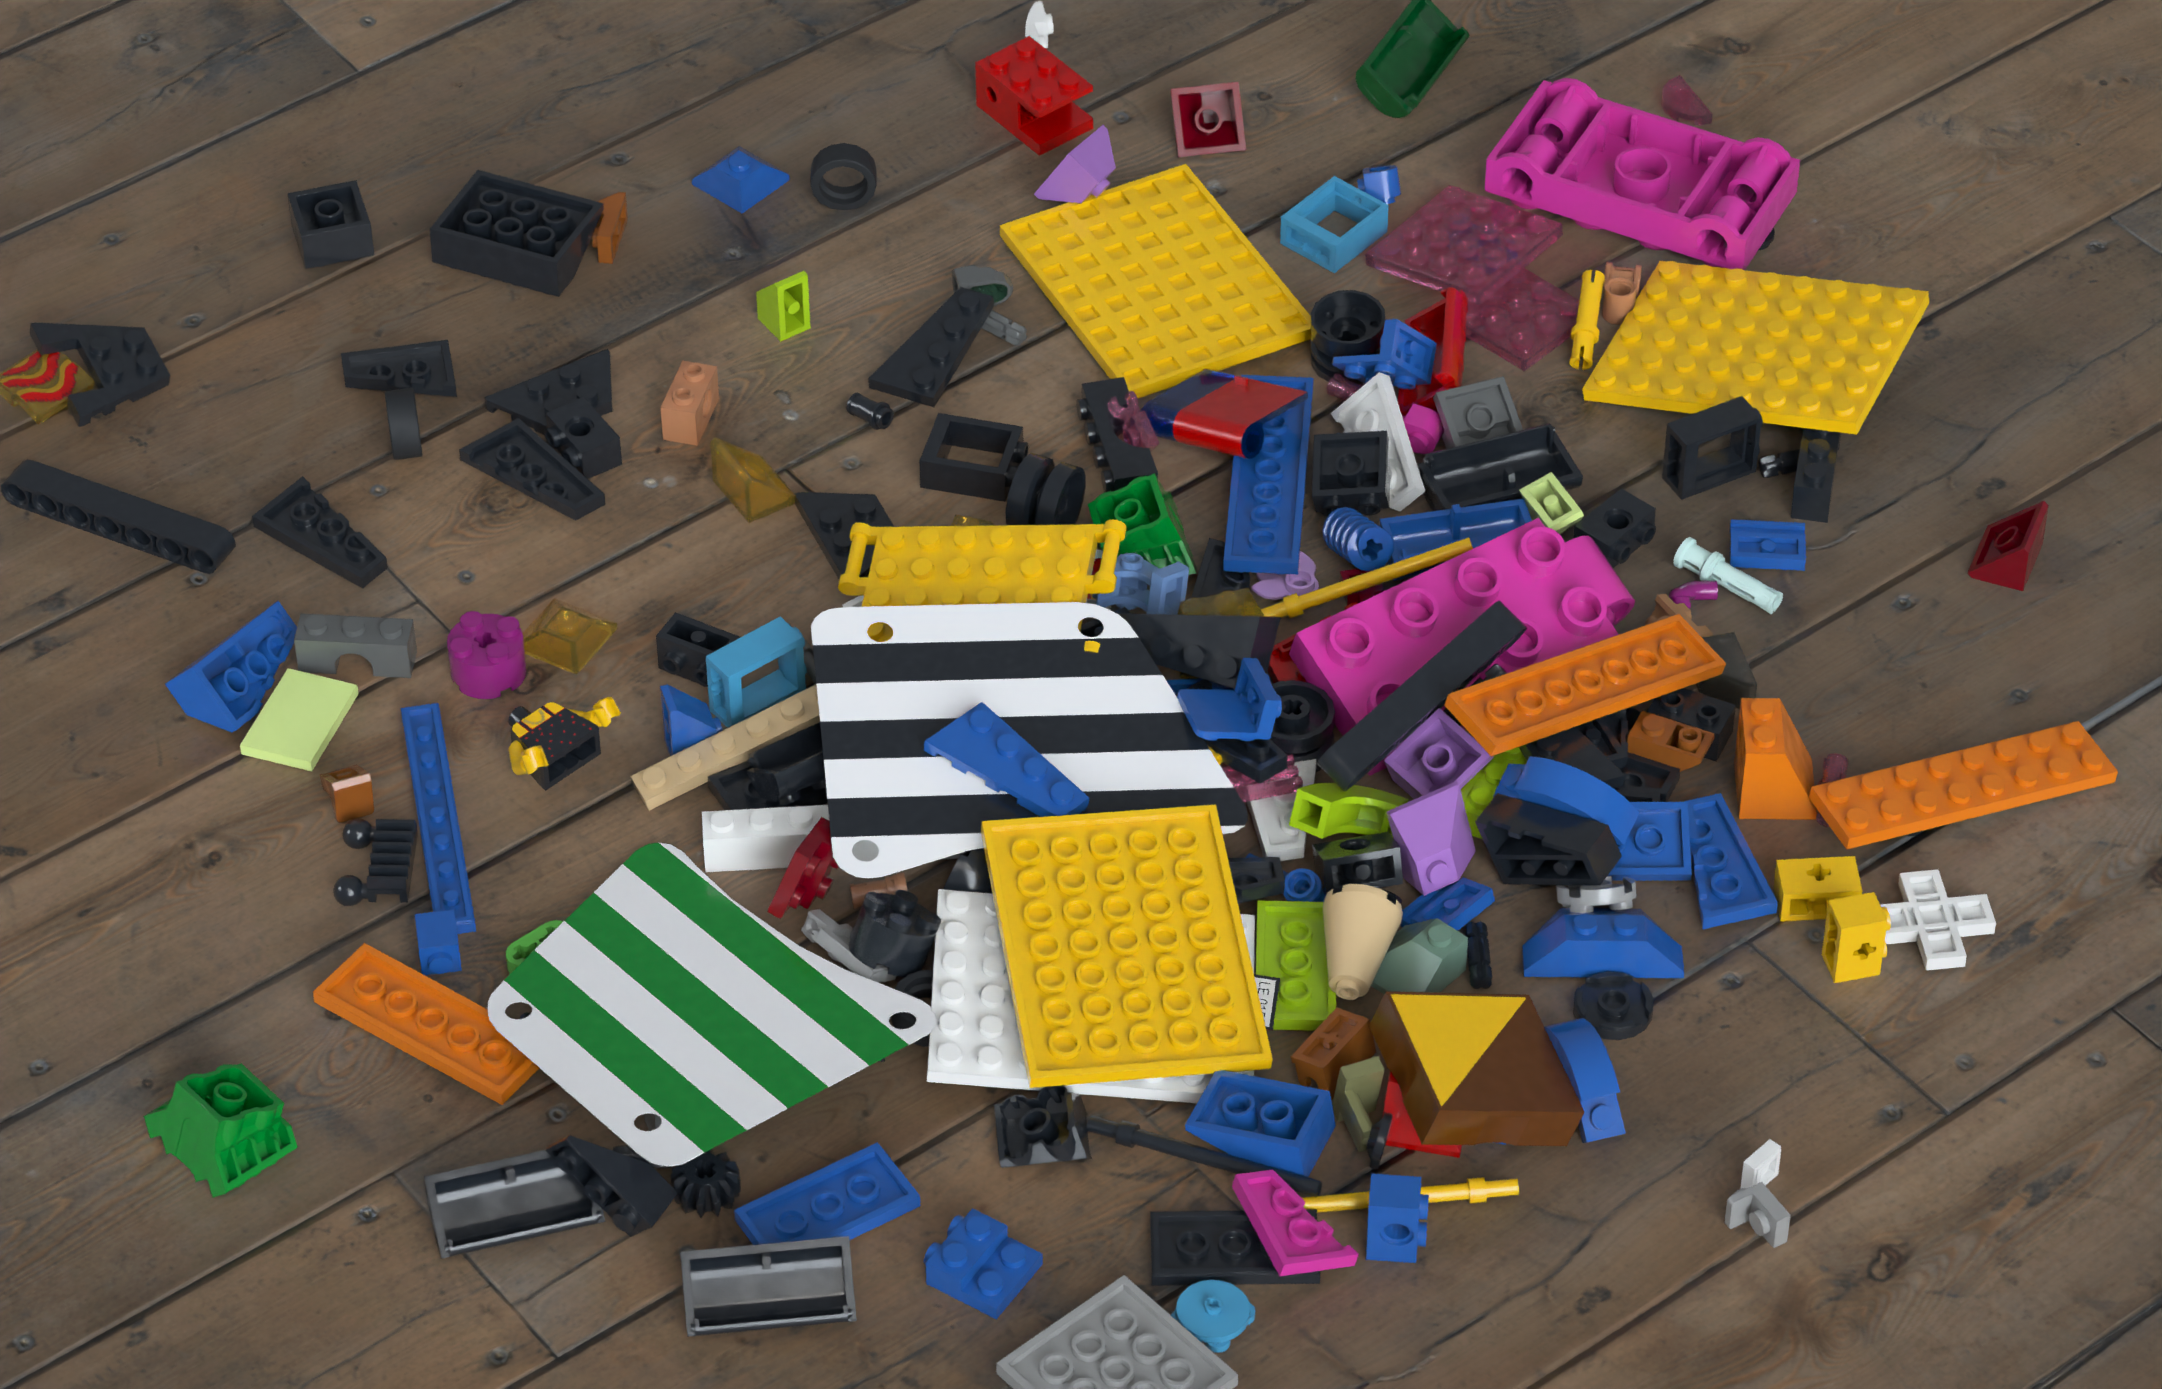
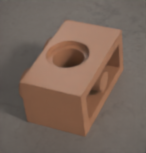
[660,360,719,446]

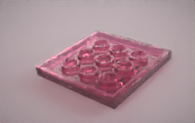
[1365,185,1563,305]

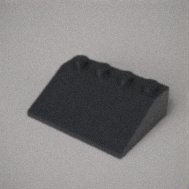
[430,170,604,297]

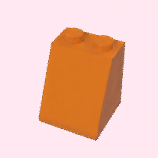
[1734,698,1817,820]

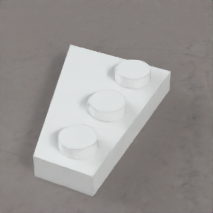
[1240,759,1316,861]

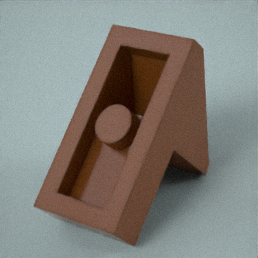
[591,192,628,264]
[319,764,374,823]

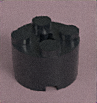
[848,890,941,977]

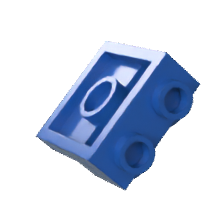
[924,1208,1043,1320]

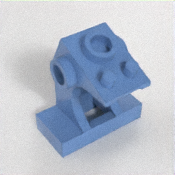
[1092,553,1189,615]

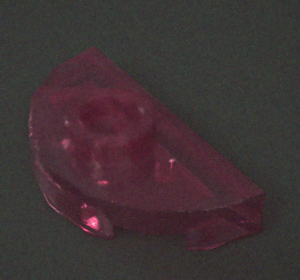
[1661,75,1713,126]

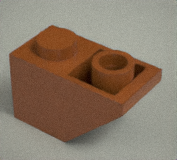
[1627,710,1715,772]

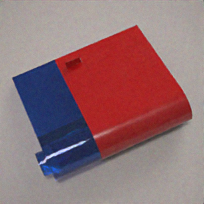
[1138,369,1308,459]

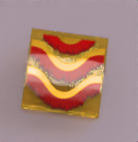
[0,349,95,425]

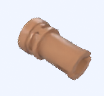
[850,872,907,909]

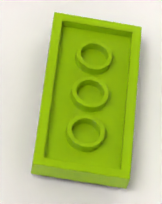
[1256,900,1336,1031]

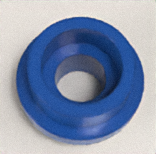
[1283,868,1322,902]

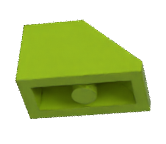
[756,271,811,342]

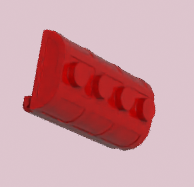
[1398,287,1468,416]

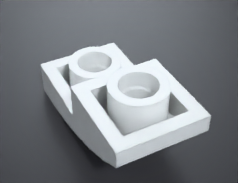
[1025,1,1053,48]

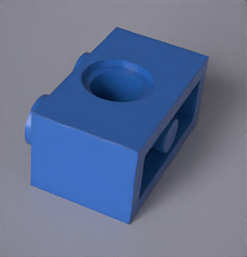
[1366,1173,1429,1263]

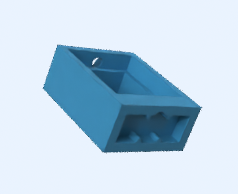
[1280,176,1389,273]
[706,616,807,728]

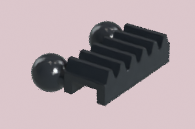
[333,818,418,906]

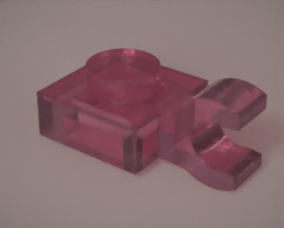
[1108,391,1160,452]

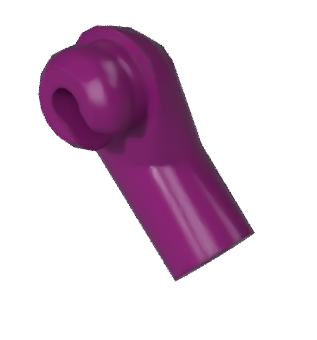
[1669,581,1718,609]

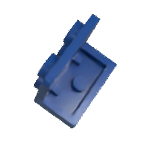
[1177,658,1282,741]

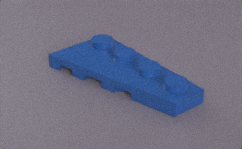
[924,702,1090,817]
[1684,793,1778,930]

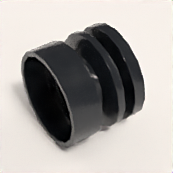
[1311,290,1386,386]

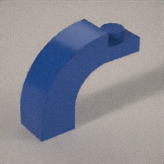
[1493,756,1639,845]
[1544,1018,1626,1143]

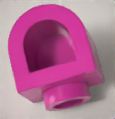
[1402,403,1445,454]

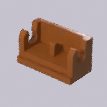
[1290,1008,1376,1100]

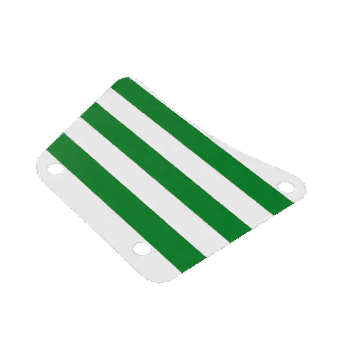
[488,843,937,1166]

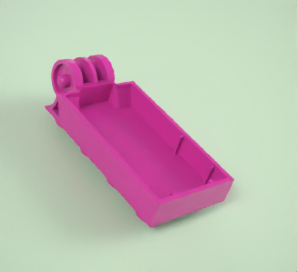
[1289,518,1635,776]

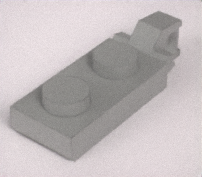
[801,909,896,983]

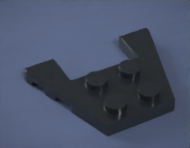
[29,323,170,427]

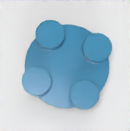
[1171,1280,1255,1353]

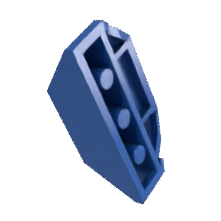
[1522,908,1684,978]

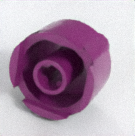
[447,611,527,699]

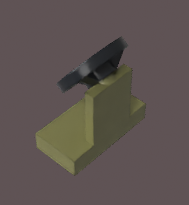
[1332,1056,1393,1170]

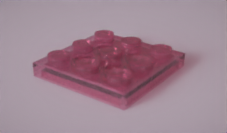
[1466,262,1579,371]

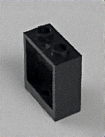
[1662,396,1763,500]
[919,413,1029,502]

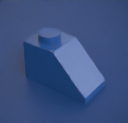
[660,684,722,756]

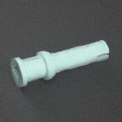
[1673,537,1783,614]

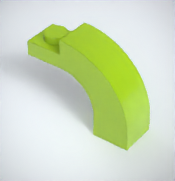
[1289,783,1409,839]

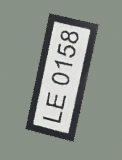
[1254,974,1280,1031]

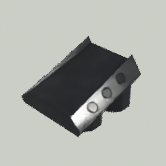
[994,1085,1092,1168]

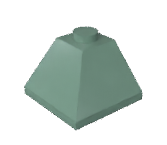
[1371,918,1468,994]

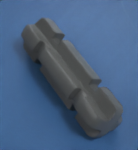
[982,310,1027,346]

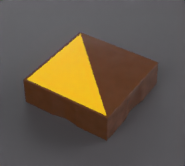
[1369,991,1585,1146]

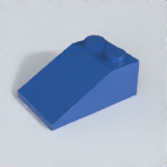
[1185,1070,1336,1177]

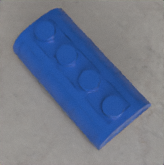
[1380,499,1532,581]

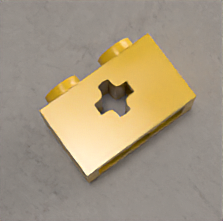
[1773,856,1863,922]
[1822,892,1891,983]

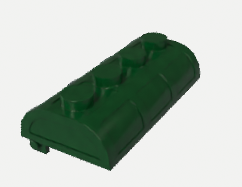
[1355,0,1469,118]

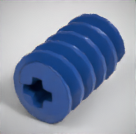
[1322,507,1394,571]

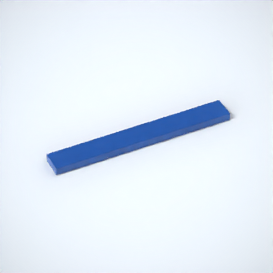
[401,703,476,934]

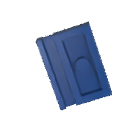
[1730,519,1806,571]
[1400,877,1495,931]

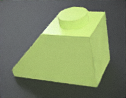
[1520,472,1584,534]

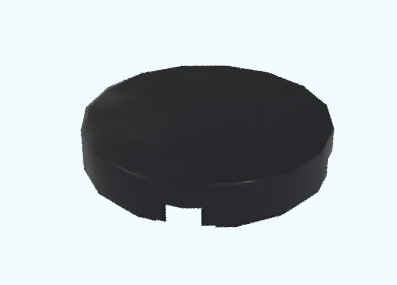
[1573,971,1654,1040]

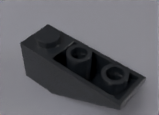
[545,1135,678,1237]

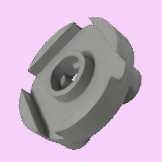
[1556,876,1637,913]

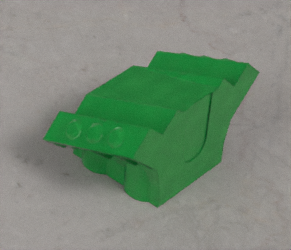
[1088,473,1199,575]
[144,1063,298,1197]

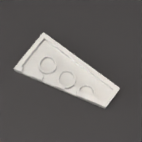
[1331,372,1425,512]

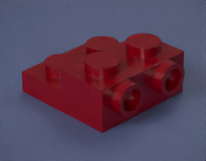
[767,817,839,919]

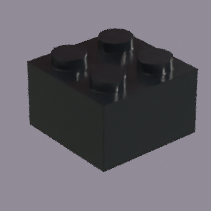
[287,180,374,269]

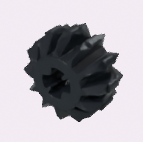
[671,1149,741,1218]

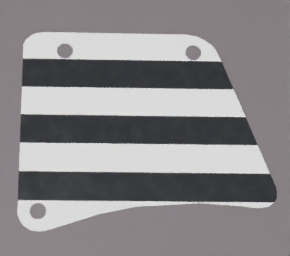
[811,602,1248,878]

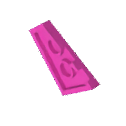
[1232,1170,1359,1276]

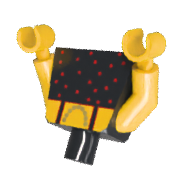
[508,697,621,790]

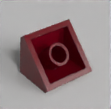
[1967,501,2049,591]

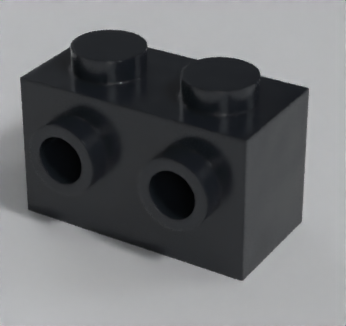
[656,612,741,687]
[1647,688,1736,762]

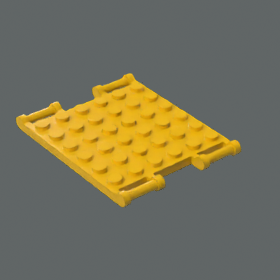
[838,519,1126,653]

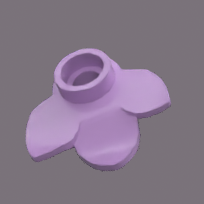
[1252,551,1319,600]

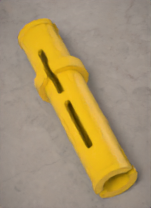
[1569,270,1605,370]

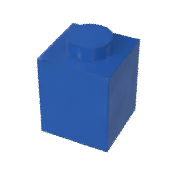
[415,909,462,975]

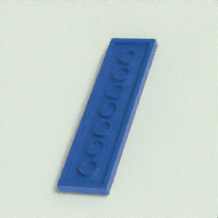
[1223,375,1314,575]

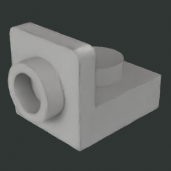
[1725,1182,1791,1248]

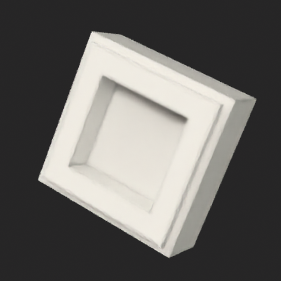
[1740,1139,1781,1189]

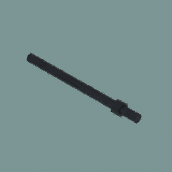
[1087,1115,1322,1197]

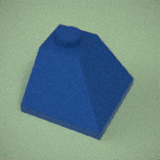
[692,146,790,213]

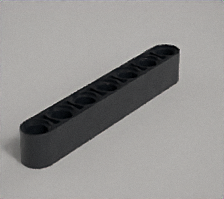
[1,459,236,574]
[1317,600,1527,791]

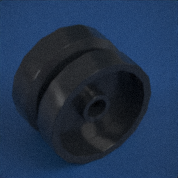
[1005,453,1086,525]
[1270,680,1335,772]

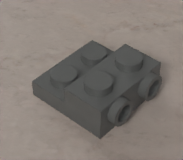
[1433,376,1523,449]

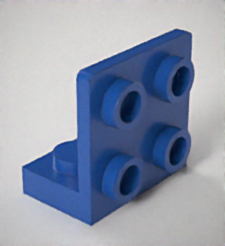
[1332,319,1437,389]

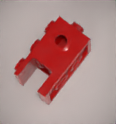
[975,36,1093,156]

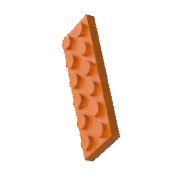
[313,943,539,1105]

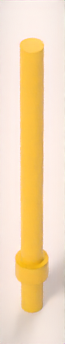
[1255,537,1473,619]
[1301,1177,1519,1213]

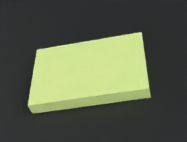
[240,668,359,771]

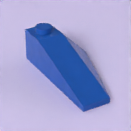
[165,601,297,732]

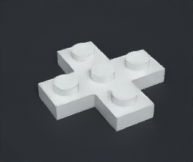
[1881,869,1996,971]

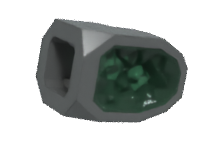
[952,264,1013,306]

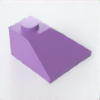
[1034,125,1116,203]
[1387,781,1476,896]

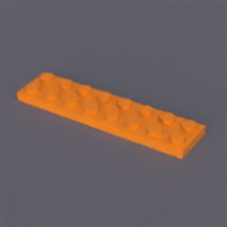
[1444,614,1726,757]
[1809,721,2118,850]

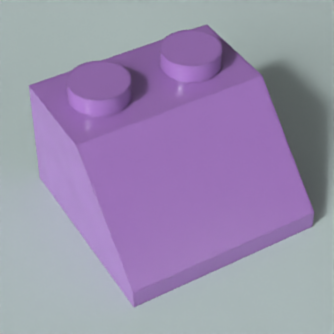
[1384,708,1494,799]

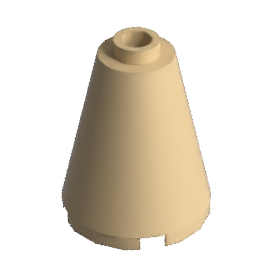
[1323,884,1403,1000]

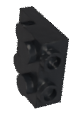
[1312,430,1390,517]

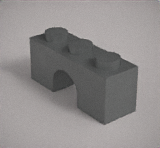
[294,613,417,678]

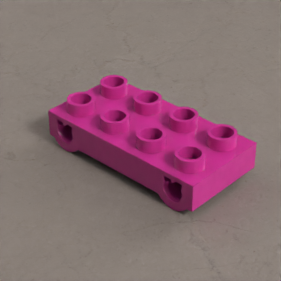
[1485,78,1800,270]

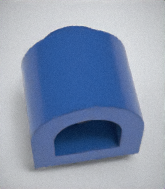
[1357,165,1401,204]

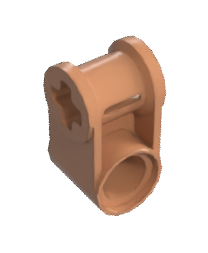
[1602,262,1642,325]

